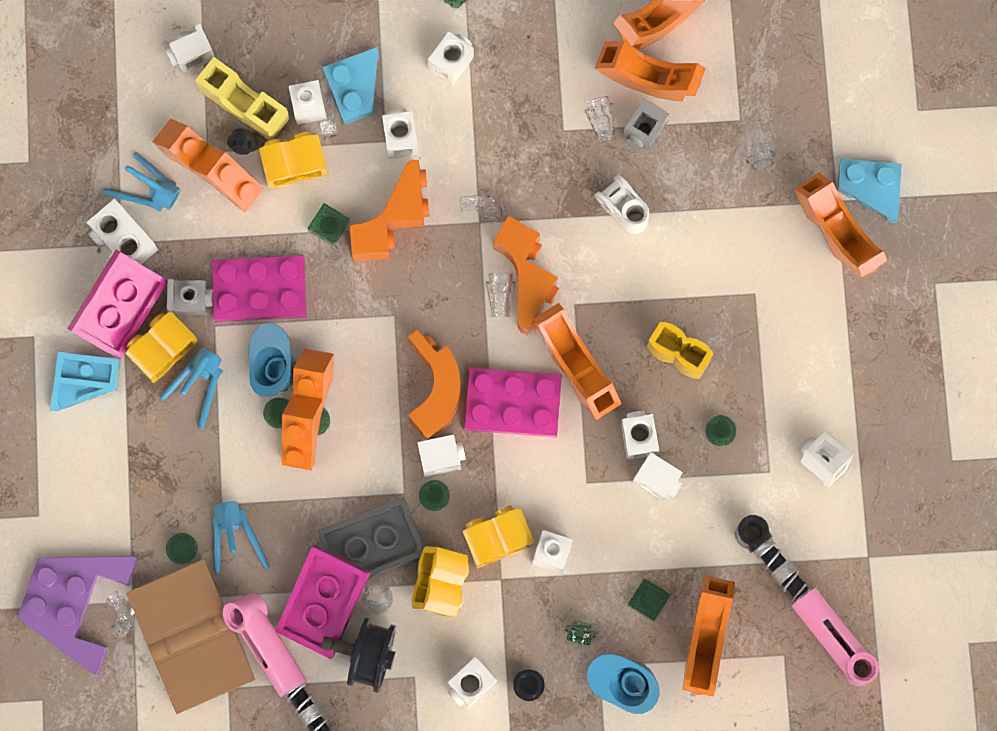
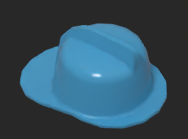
[248,323,296,397]
[587,654,660,714]

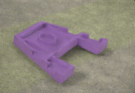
[17,556,138,675]

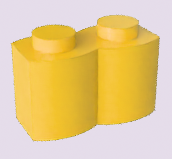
[259,132,327,188]
[126,311,198,383]
[647,322,713,379]
[462,505,535,569]
[412,546,469,617]

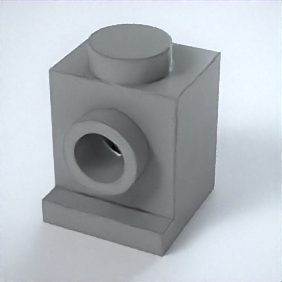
[623,98,669,150]
[167,279,213,316]

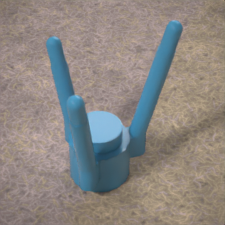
[103,152,180,212]
[160,348,223,429]
[212,501,269,573]

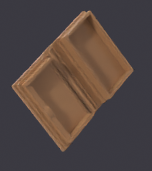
[126,559,256,715]

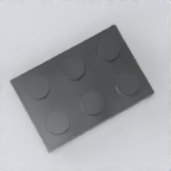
[317,497,424,579]

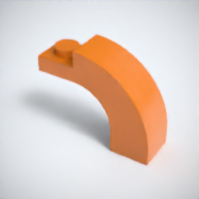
[613,0,706,50]
[594,41,706,101]
[408,329,461,440]

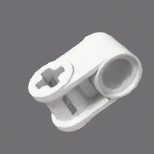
[594,175,649,234]

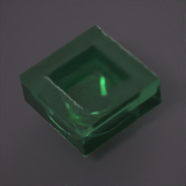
[308,203,350,246]
[627,578,671,622]

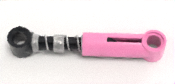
[735,515,879,686]
[223,592,335,731]

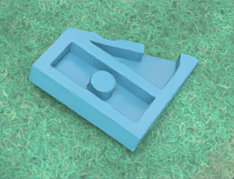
[322,47,379,125]
[837,158,902,223]
[50,352,121,411]

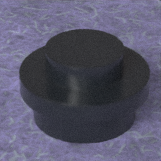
[227,128,258,155]
[513,669,545,701]

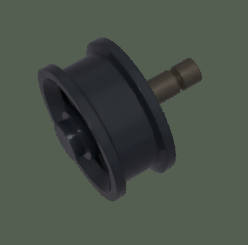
[321,617,396,693]

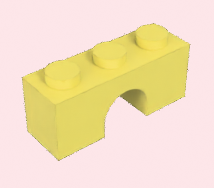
[195,57,290,140]

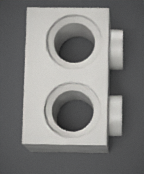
[87,198,158,264]

